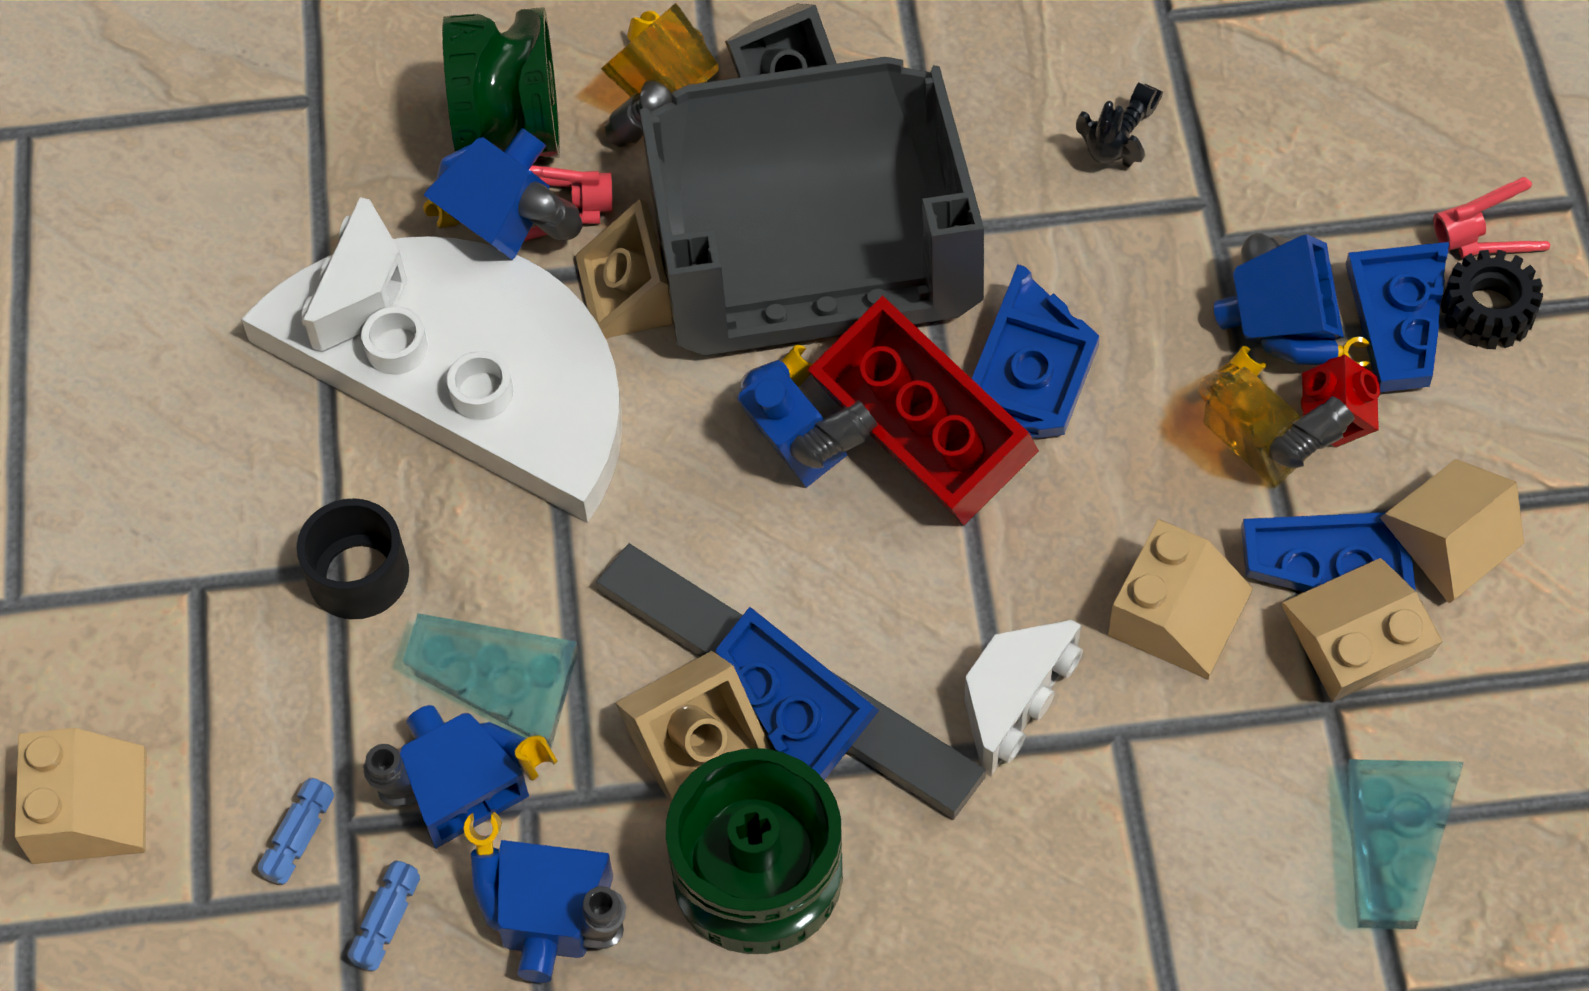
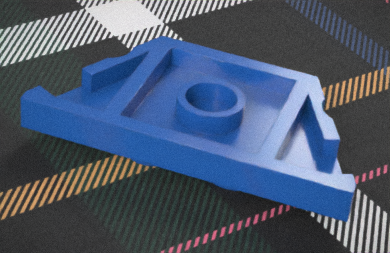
[972,264,1099,439]

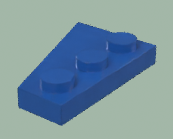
[1345,242,1449,392]
[1241,512,1416,592]
[716,607,879,780]

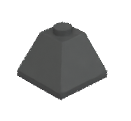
[725,3,837,78]

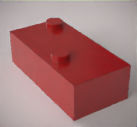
[807,295,1039,526]

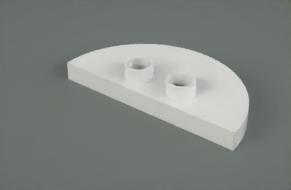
[241,236,622,523]

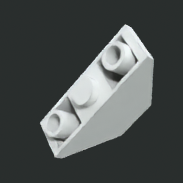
[301,197,407,351]
[964,620,1083,776]

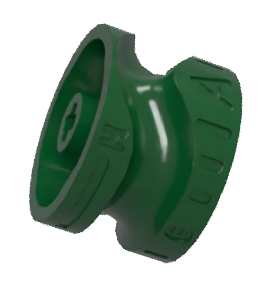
[442,7,560,159]
[665,748,843,954]

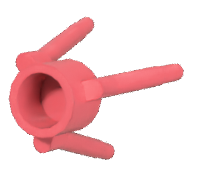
[524,165,612,241]
[1433,177,1551,259]

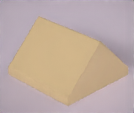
[575,199,672,338]
[1380,459,1524,603]

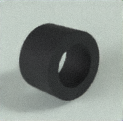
[296,498,409,619]

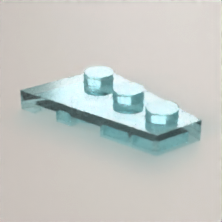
[403,613,578,748]
[1346,759,1464,929]

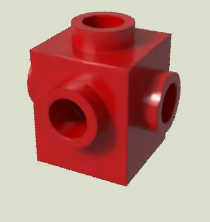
[1301,354,1380,448]

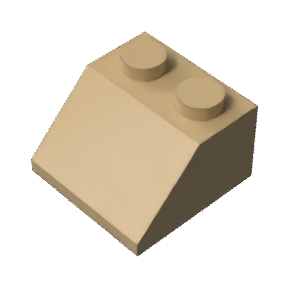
[1108,519,1253,680]
[1282,558,1443,702]
[615,651,771,803]
[15,728,147,864]

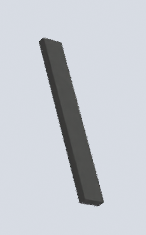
[596,543,986,820]

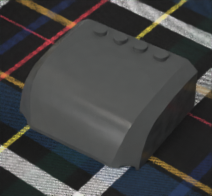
[640,57,984,355]

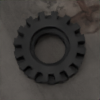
[1442,250,1543,349]

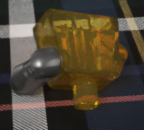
[601,3,719,147]
[1199,346,1354,488]

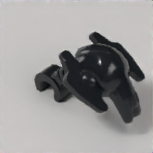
[1076,82,1163,167]

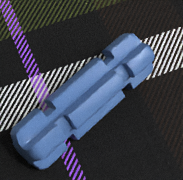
[258,778,334,885]
[348,861,420,971]

